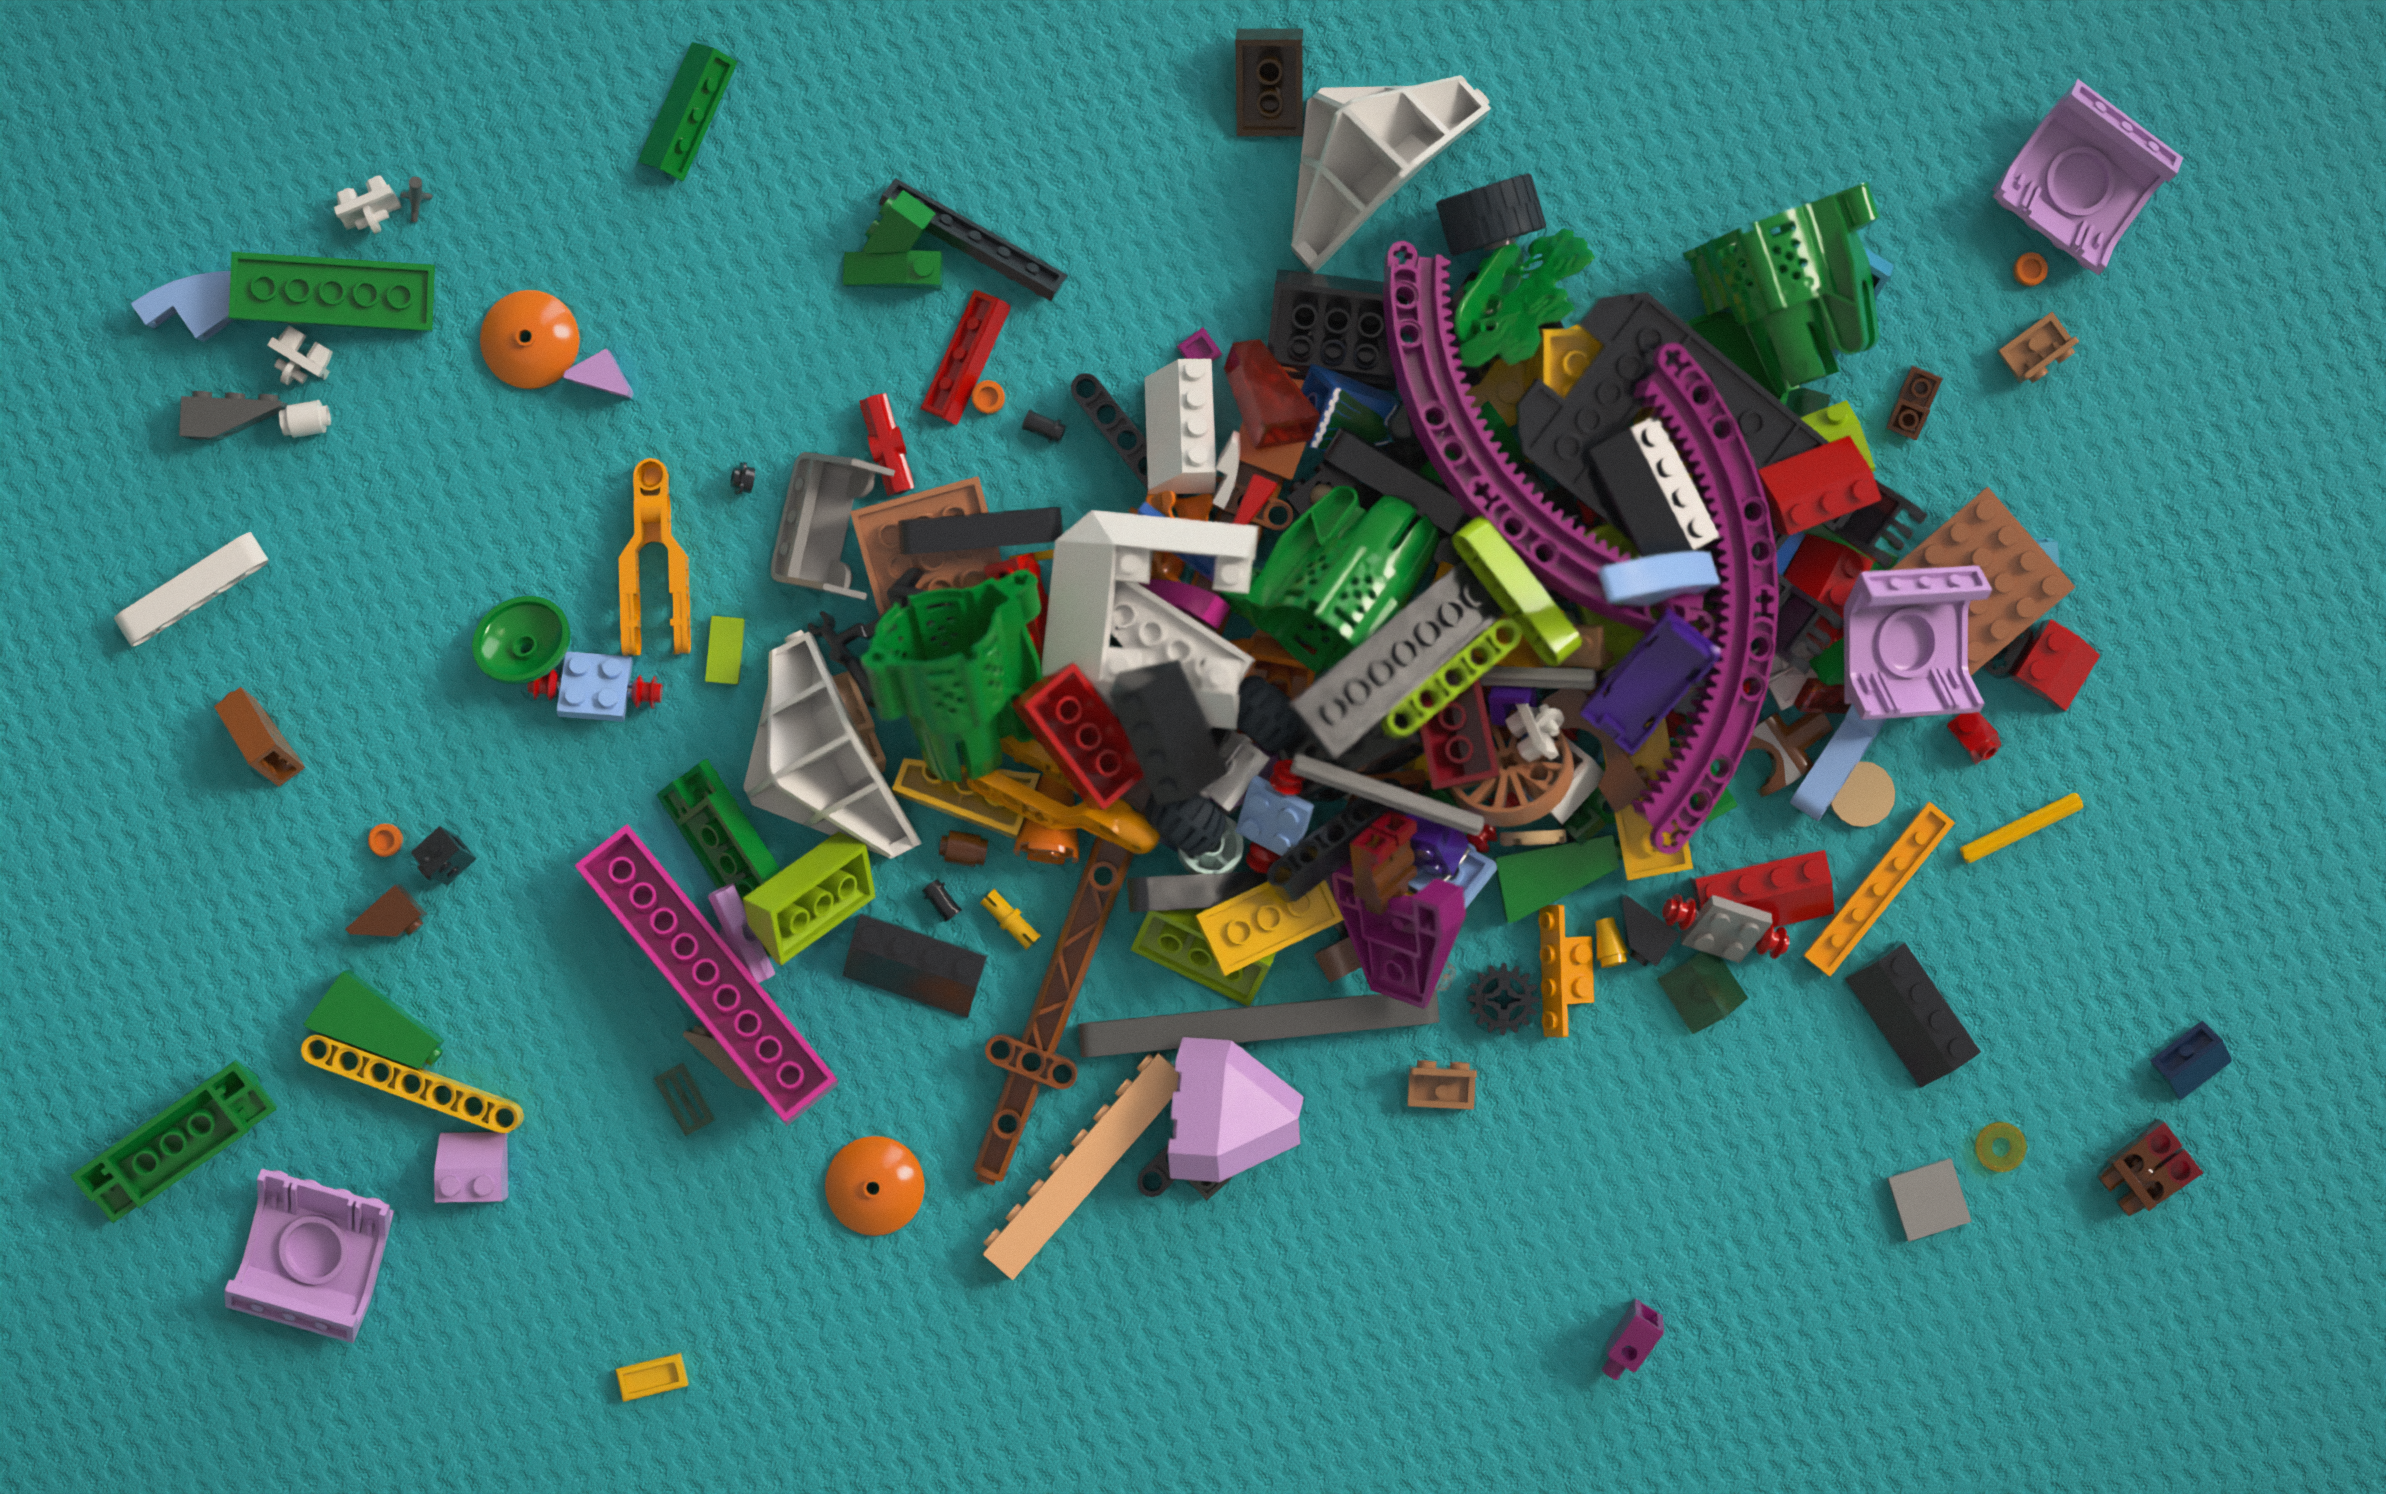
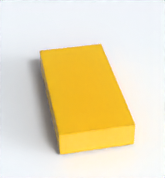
[615,1352,689,1402]

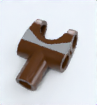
[1745,706,1833,798]

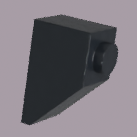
[1619,894,1680,967]

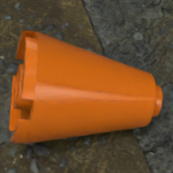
[1013,776,1080,864]

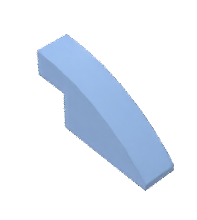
[130,271,234,342]
[1598,552,1720,606]

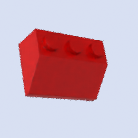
[1757,435,1881,535]
[1783,534,1874,650]

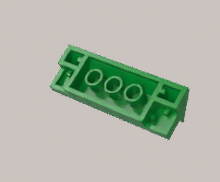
[656,759,781,958]
[70,1060,278,1223]

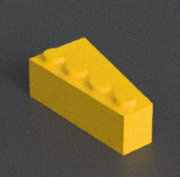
[892,758,1040,840]

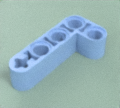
[1790,703,1887,821]

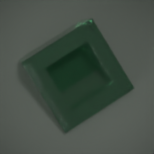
[1786,388,1830,417]

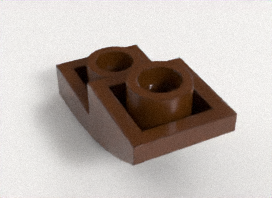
[1886,364,1943,441]
[1314,933,1361,983]

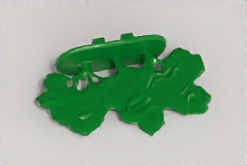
[1454,228,1595,367]

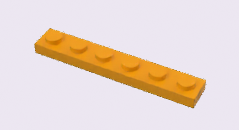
[1803,802,1955,977]

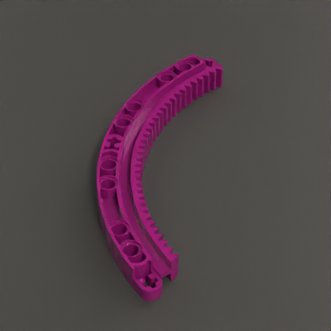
[1383,241,1715,639]
[1631,343,1779,854]

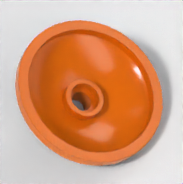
[480,290,580,389]
[825,1136,925,1236]

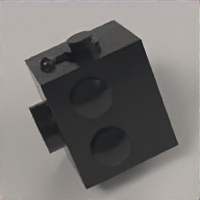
[410,826,477,885]

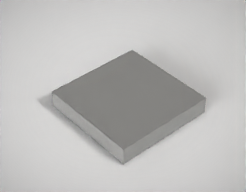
[1886,1158,1972,1242]

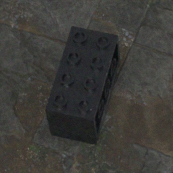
[1278,713,1425,802]

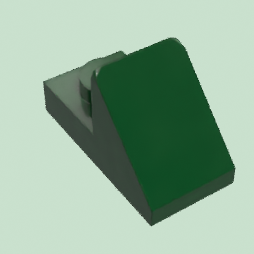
[1552,801,1606,846]

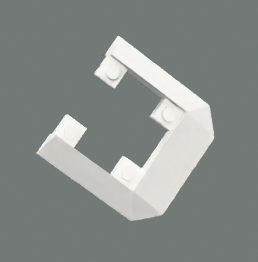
[1041,510,1258,729]

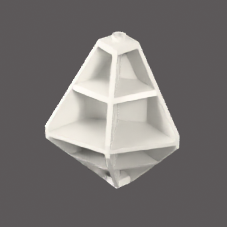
[1291,75,1491,273]
[743,630,922,859]

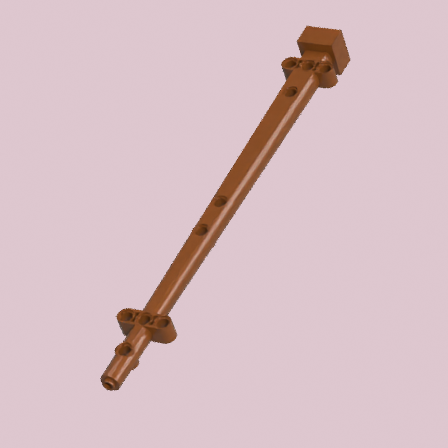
[972,419,1306,1185]

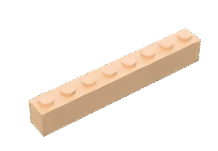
[983,1052,1179,1281]

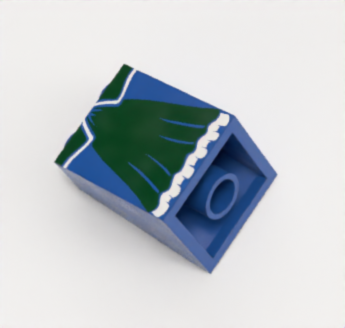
[1287,363,1400,452]

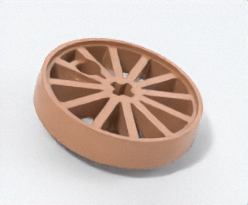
[1449,710,1574,826]

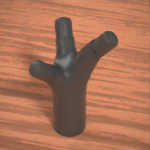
[400,176,432,222]

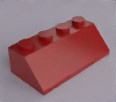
[1011,662,1144,811]
[1690,849,1834,928]

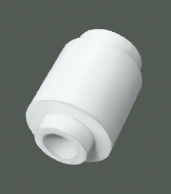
[279,400,331,438]

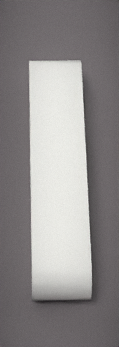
[114,532,269,647]

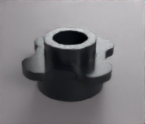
[730,462,755,495]

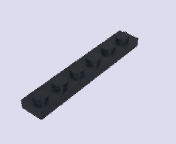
[879,178,1068,301]

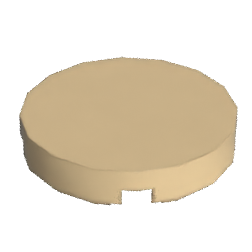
[1830,761,1895,827]
[1499,829,1566,846]

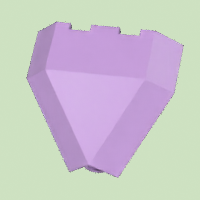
[1168,1037,1304,1182]

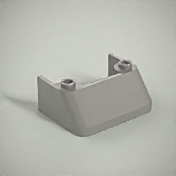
[771,452,895,600]

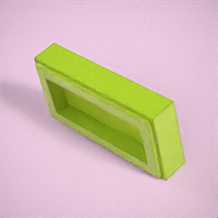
[705,616,745,685]

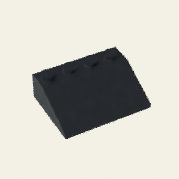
[1264,269,1408,391]

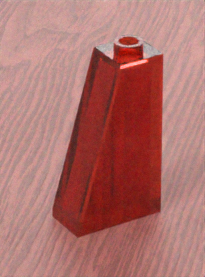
[1224,339,1320,450]

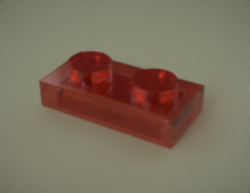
[1793,678,1852,714]

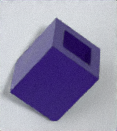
[1488,686,1538,725]

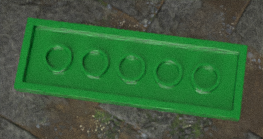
[229,251,435,332]

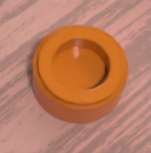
[2013,252,2048,287]
[972,380,1005,414]
[368,824,403,857]

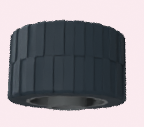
[1436,173,1546,256]

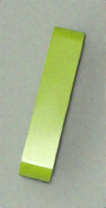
[1453,516,1581,667]
[1381,619,1521,739]

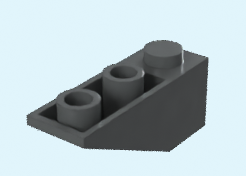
[179,391,288,440]

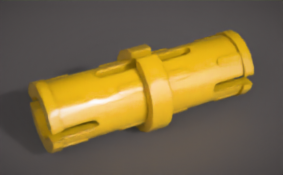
[980,888,1041,950]

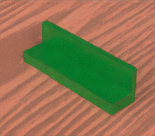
[638,42,738,182]

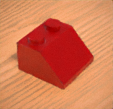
[2009,619,2100,711]

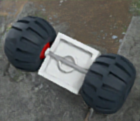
[1144,675,1301,857]

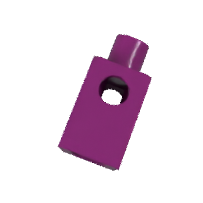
[1601,1298,1664,1380]

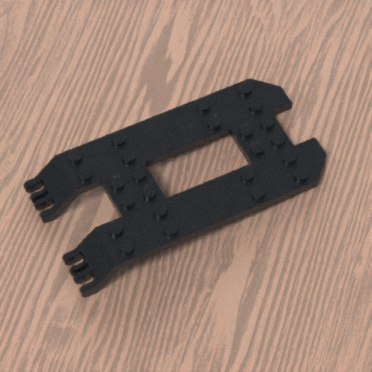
[1515,292,1927,675]

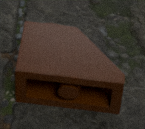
[345,884,427,937]

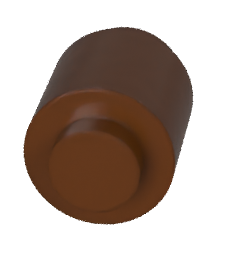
[939,830,988,868]

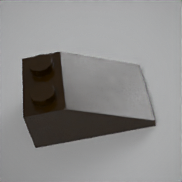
[1236,28,1303,136]

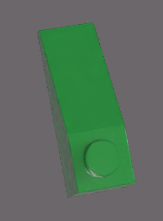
[843,250,943,290]

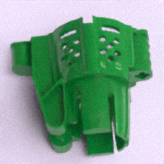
[1683,182,1880,395]
[1219,486,1440,676]
[861,569,1042,782]

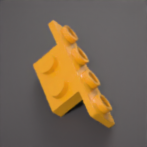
[1538,904,1594,1038]

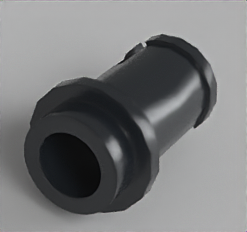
[1022,409,1066,444]
[922,878,962,922]

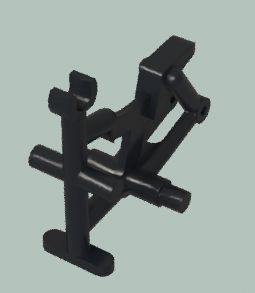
[808,567,952,709]

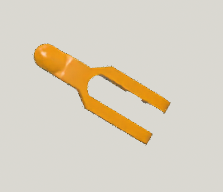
[619,458,691,656]
[966,735,1160,854]

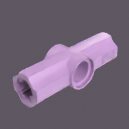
[708,883,775,983]

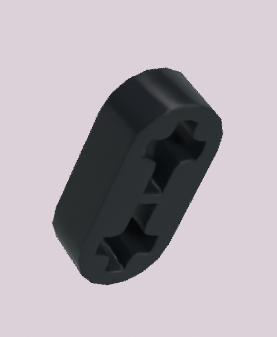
[1984,626,2033,679]

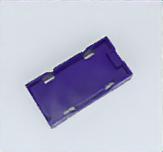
[1580,608,1720,755]

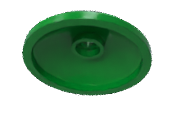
[472,596,571,684]

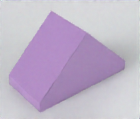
[563,349,633,399]

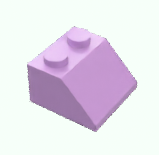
[434,1132,508,1203]

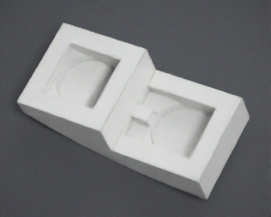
[1212,431,1241,509]

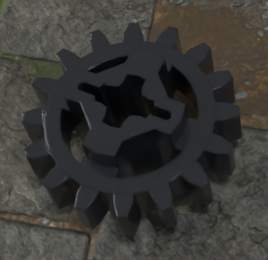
[1466,963,1539,1035]

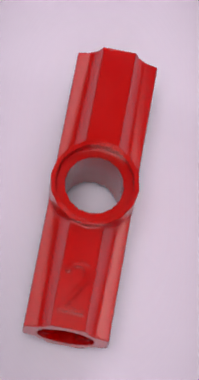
[859,393,915,497]

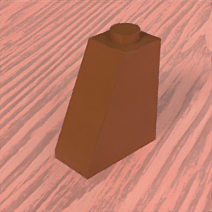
[214,687,306,787]

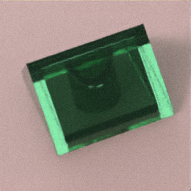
[1656,950,1748,1034]

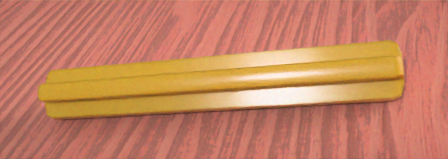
[1960,793,2084,863]

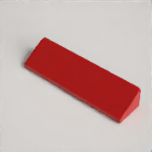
[920,289,1011,425]

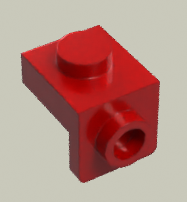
[1946,712,2001,765]

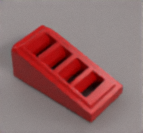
[1232,474,1278,525]

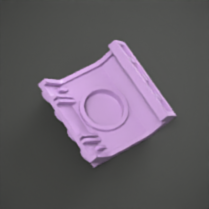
[1992,79,2183,275]
[1844,566,1992,720]
[224,1169,394,1343]

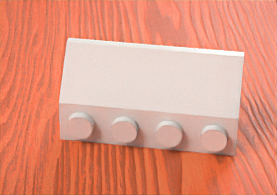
[1144,359,1216,494]

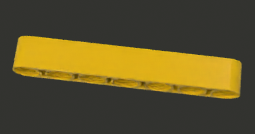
[301,1033,524,1133]

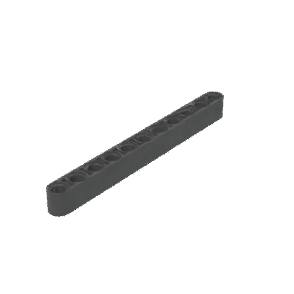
[1078,989,1440,1057]

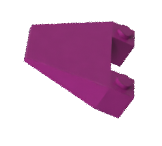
[1332,859,1466,1009]

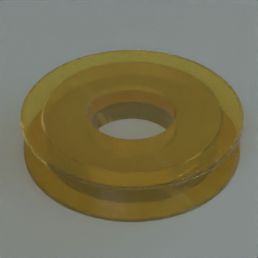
[1975,1122,2027,1172]

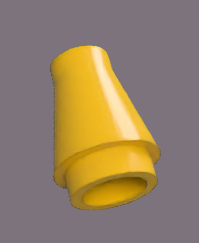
[1595,917,1629,968]

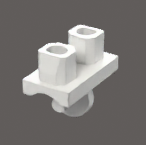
[334,175,402,234]
[267,326,333,385]
[1505,703,1564,762]

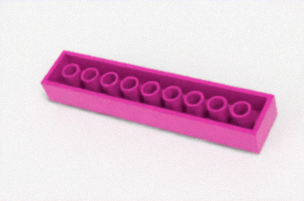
[575,824,839,1127]

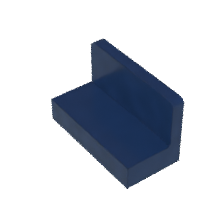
[2150,1020,2232,1100]

